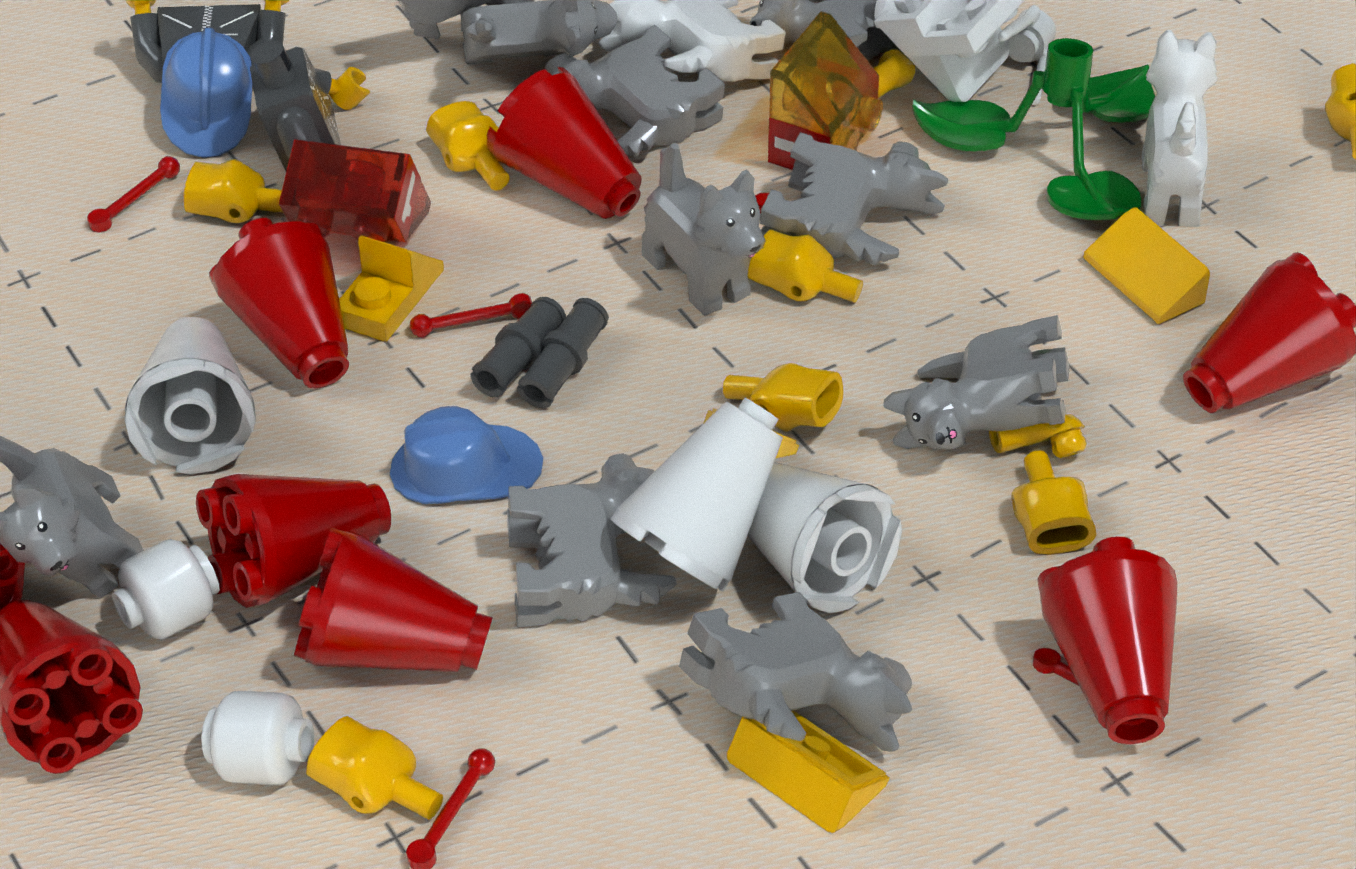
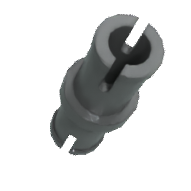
[470,297,566,397]
[517,298,609,408]

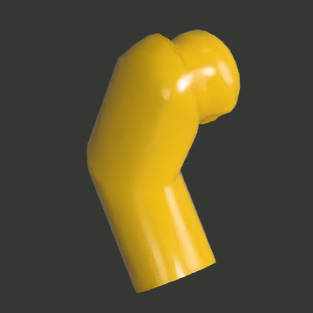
[869,49,915,98]
[989,414,1087,458]

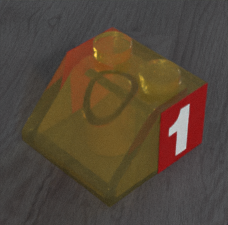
[768,11,883,170]

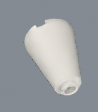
[124,317,256,475]
[611,397,783,592]
[747,462,902,613]

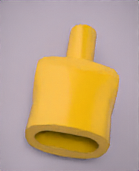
[1325,63,1356,160]
[426,101,510,191]
[184,159,284,223]
[748,229,863,303]
[723,363,843,432]
[1011,450,1097,555]
[306,716,443,820]

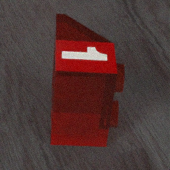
[279,139,431,243]

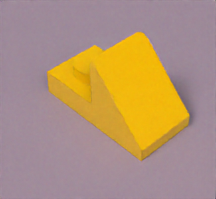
[339,235,444,342]

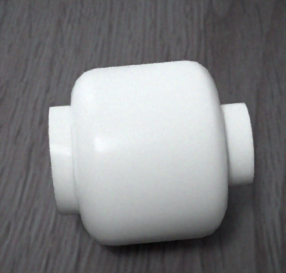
[112,539,220,639]
[201,691,314,786]

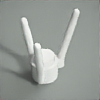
[998,5,1056,105]

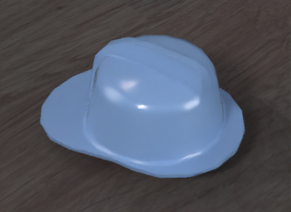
[160,28,252,158]
[390,406,543,504]

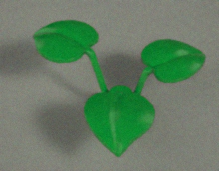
[912,38,1155,220]

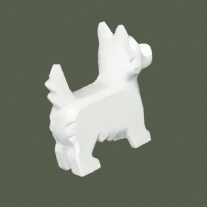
[598,0,786,82]
[1142,30,1217,227]

